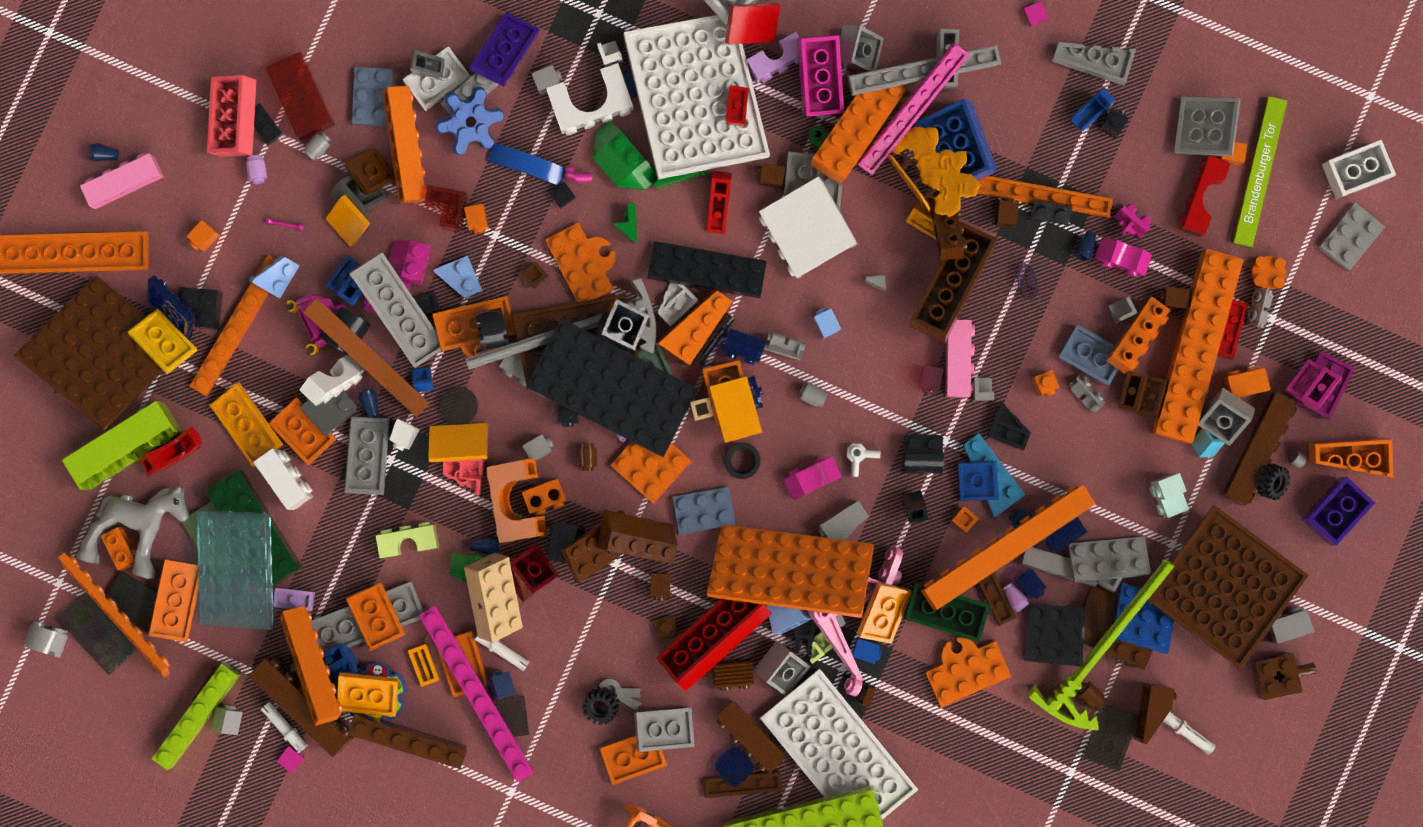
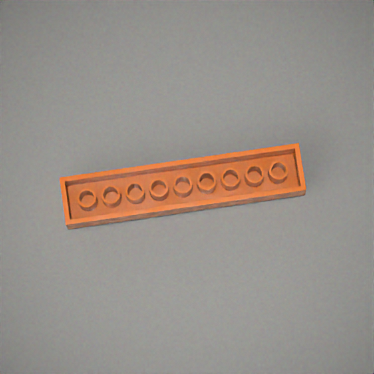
[1151,249,1244,444]

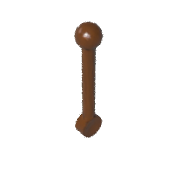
[192,666,216,702]

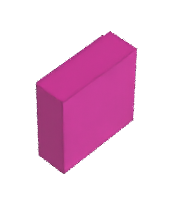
[1023,1,1049,27]
[277,746,305,773]

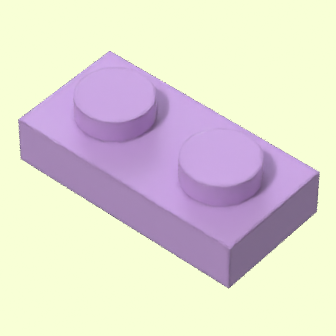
[273,588,315,611]

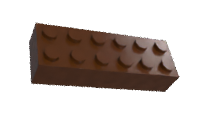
[910,223,997,343]
[248,656,355,758]

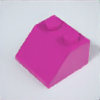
[389,240,431,287]

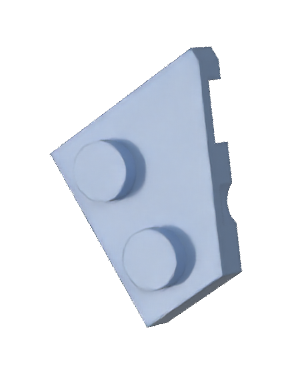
[249,255,299,298]

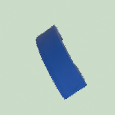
[487,143,565,186]

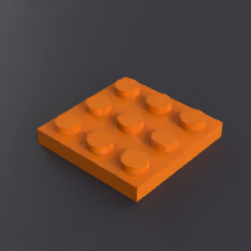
[611,442,691,504]

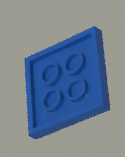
[1114,583,1174,654]

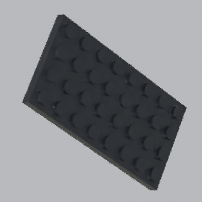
[525,318,698,457]

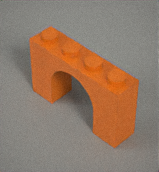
[486,459,548,543]

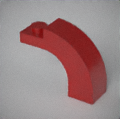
[139,426,202,477]

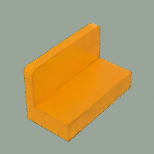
[905,200,936,240]

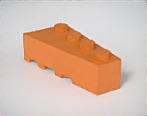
[1308,437,1394,478]

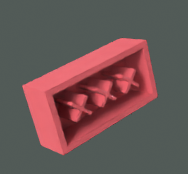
[207,75,256,157]

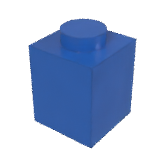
[852,638,882,664]

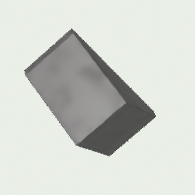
[410,50,445,78]

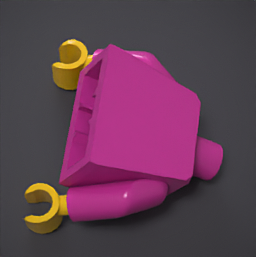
[286,294,346,355]

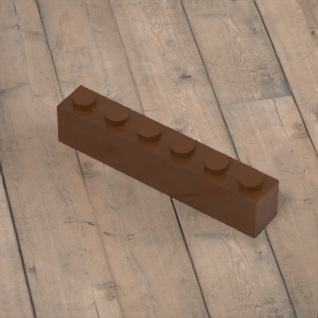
[1222,392,1297,505]
[348,713,467,769]

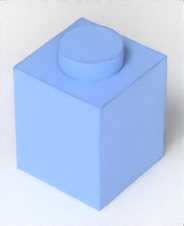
[813,308,841,339]

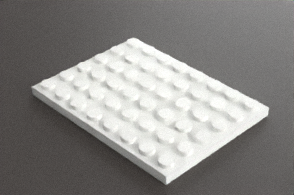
[623,15,770,179]

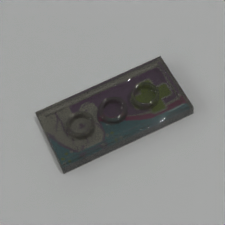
[57,592,137,675]

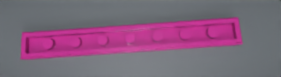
[857,42,970,175]

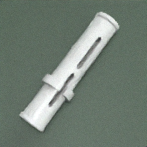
[475,635,530,671]
[261,702,308,753]
[1163,712,1216,755]

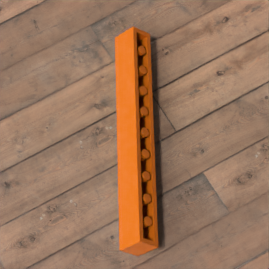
[920,484,1096,610]

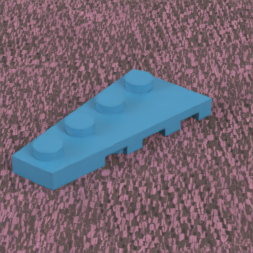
[963,433,1025,518]

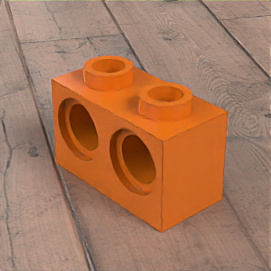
[522,478,567,516]
[101,527,136,571]

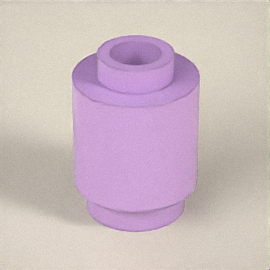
[245,155,268,185]

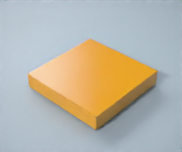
[326,195,370,247]

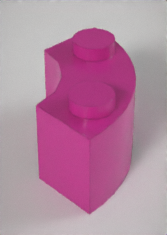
[1095,237,1152,278]
[783,456,842,500]

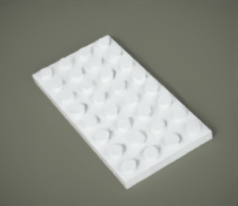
[760,668,918,819]

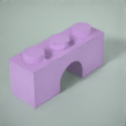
[746,32,800,83]

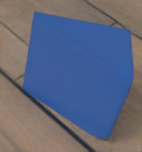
[411,367,434,392]

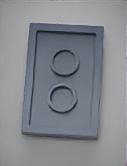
[352,67,394,126]
[1058,324,1118,386]
[672,487,736,535]

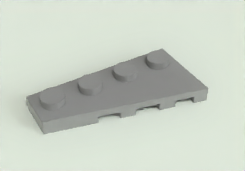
[1052,42,1136,86]

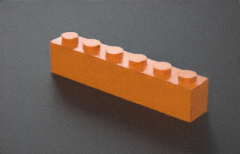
[382,86,428,204]
[279,605,342,726]

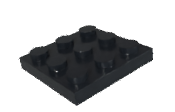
[1025,603,1086,666]

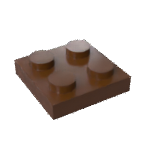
[344,148,395,196]

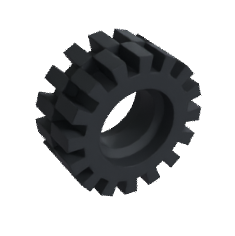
[1256,463,1290,501]
[582,687,620,725]

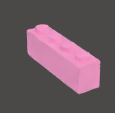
[80,153,164,209]
[945,320,975,398]

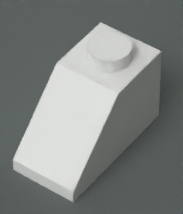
[389,419,420,451]

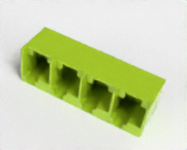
[62,401,183,490]

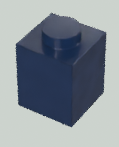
[486,669,516,701]

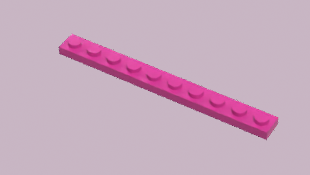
[419,605,534,783]

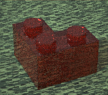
[424,185,468,233]

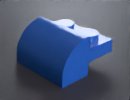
[325,255,363,306]
[323,643,359,694]

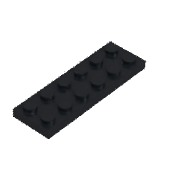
[647,241,767,298]

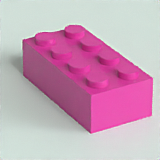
[797,34,844,117]

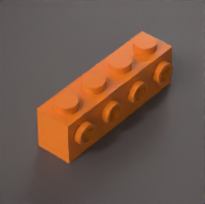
[1106,296,1170,374]

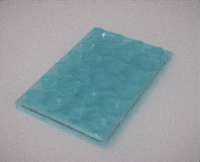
[197,510,274,630]

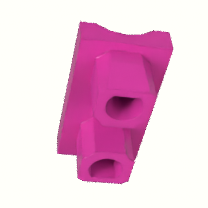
[1114,203,1151,239]

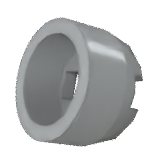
[1289,451,1306,468]

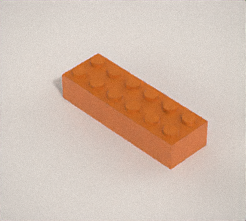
[809,68,907,186]

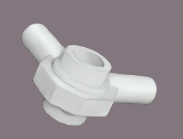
[847,443,881,477]

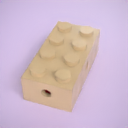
[464,553,523,643]

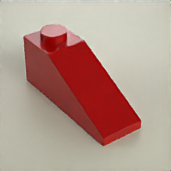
[706,171,732,234]

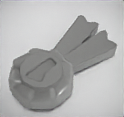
[599,679,642,711]

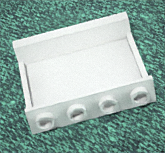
[759,176,858,278]

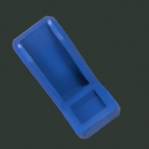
[1070,88,1116,131]

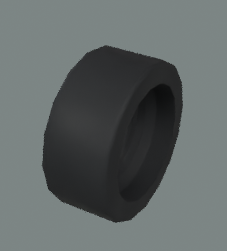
[724,443,761,479]

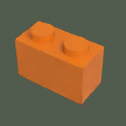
[1223,366,1271,398]

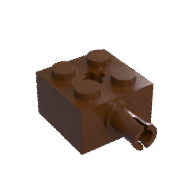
[1250,652,1317,700]

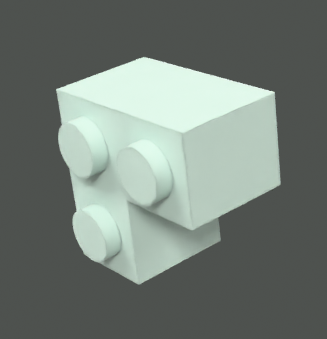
[1149,473,1189,518]

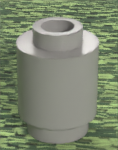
[303,132,331,161]
[799,382,828,408]

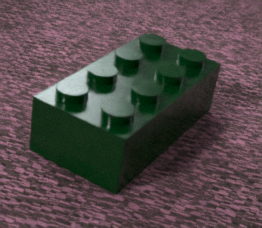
[903,582,990,642]

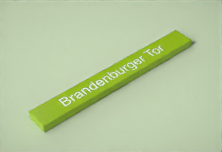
[1233,96,1287,248]

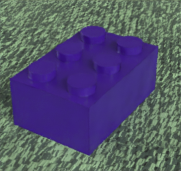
[1301,477,1375,546]

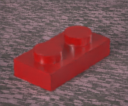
[725,85,749,127]

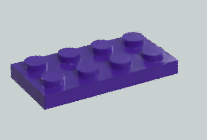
[470,12,540,87]

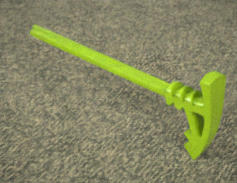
[1028,559,1174,730]

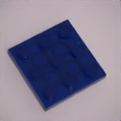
[147,275,194,340]

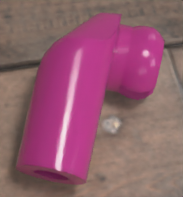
[564,167,592,183]

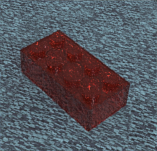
[265,52,335,140]

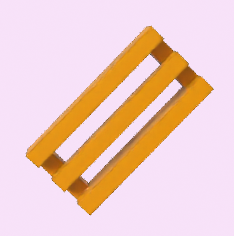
[408,644,440,687]

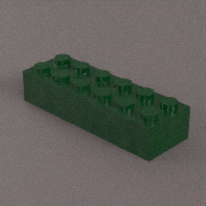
[205,470,303,589]

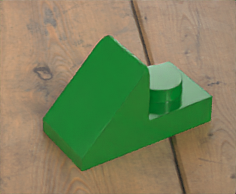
[613,203,638,244]

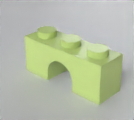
[376,522,439,558]

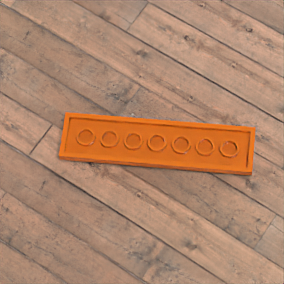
[0,231,149,274]
[58,552,170,678]

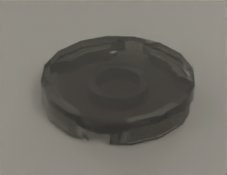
[440,386,478,425]

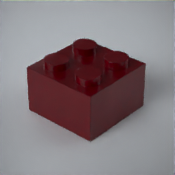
[510,544,559,602]

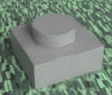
[1097,578,1122,593]

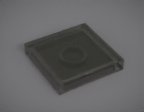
[490,696,530,740]

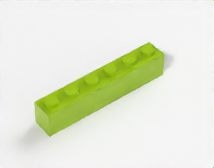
[152,662,242,770]

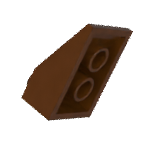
[1135,682,1177,744]

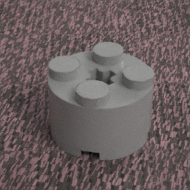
[22,621,68,658]

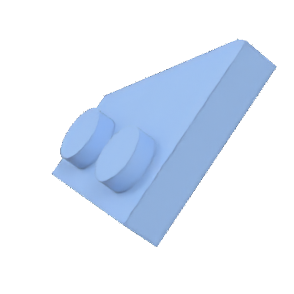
[434,256,483,299]

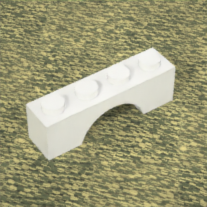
[299,354,365,406]

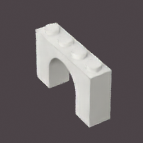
[546,63,634,135]

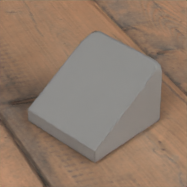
[864,275,886,291]

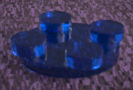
[747,375,763,409]
[715,747,754,787]

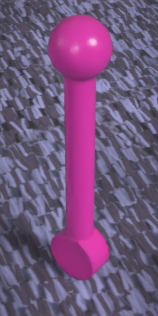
[265,219,304,231]

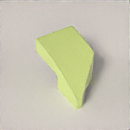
[810,632,833,664]

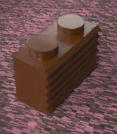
[714,660,754,691]

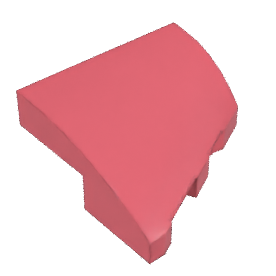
[443,459,485,495]

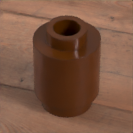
[577,443,598,471]
[1077,682,1106,710]

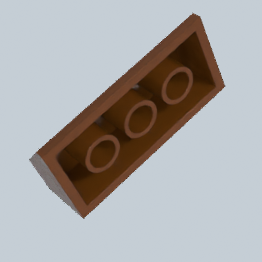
[596,510,678,564]

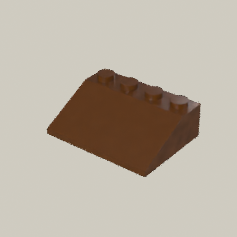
[1082,586,1153,670]

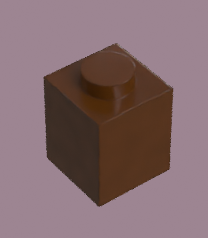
[756,163,786,189]
[995,198,1019,227]
[1159,287,1190,311]
[650,573,671,601]

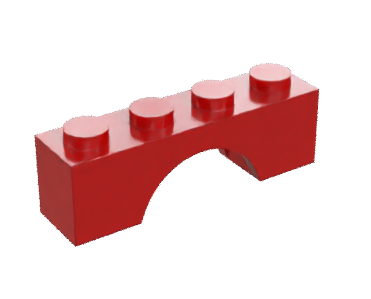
[1179,155,1231,237]

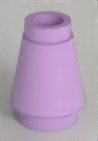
[1003,583,1029,613]

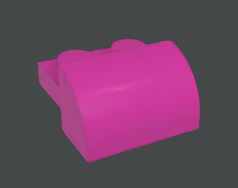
[1286,359,1342,410]

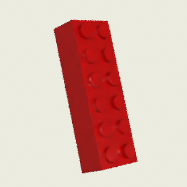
[656,599,772,692]

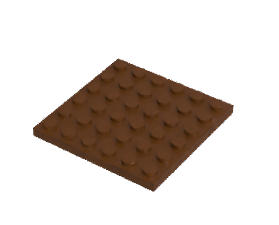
[14,276,163,430]
[1147,505,1309,669]

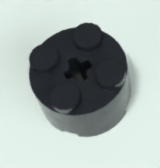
[475,307,509,350]

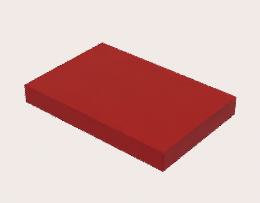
[725,3,781,44]

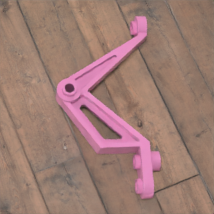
[808,546,903,696]

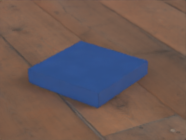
[958,461,999,501]

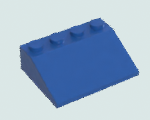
[915,99,998,180]

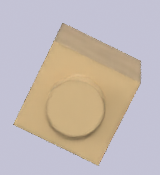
[690,397,714,421]

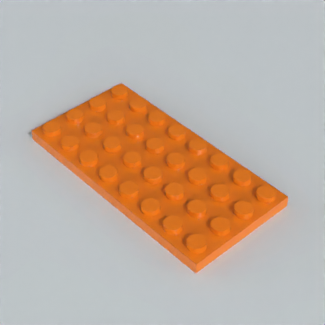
[707,525,874,618]

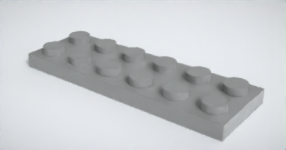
[349,251,441,368]
[311,581,424,652]

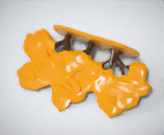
[888,126,980,217]

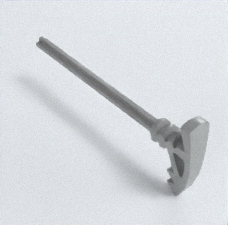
[465,277,656,370]

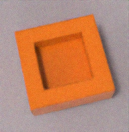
[951,506,979,533]

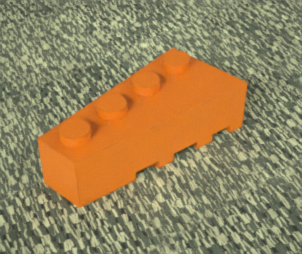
[656,291,733,365]

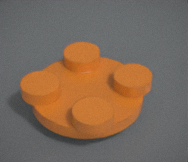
[1252,256,1286,290]

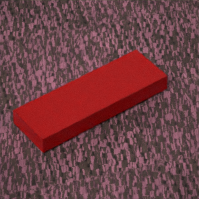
[1217,300,1248,359]

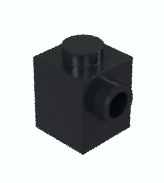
[1099,108,1129,138]
[558,405,579,427]
[902,490,928,524]

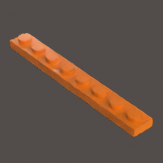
[190,255,276,396]

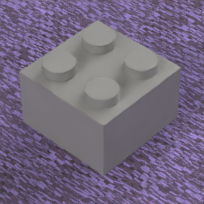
[1198,388,1255,446]

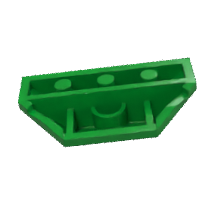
[593,121,658,191]

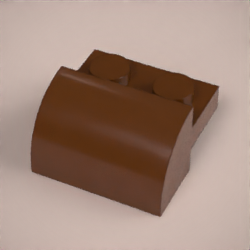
[1118,371,1168,418]

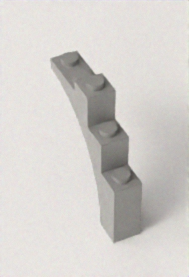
[818,501,869,627]

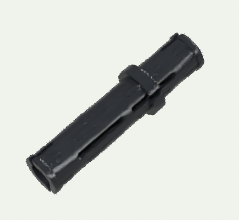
[694,313,735,366]

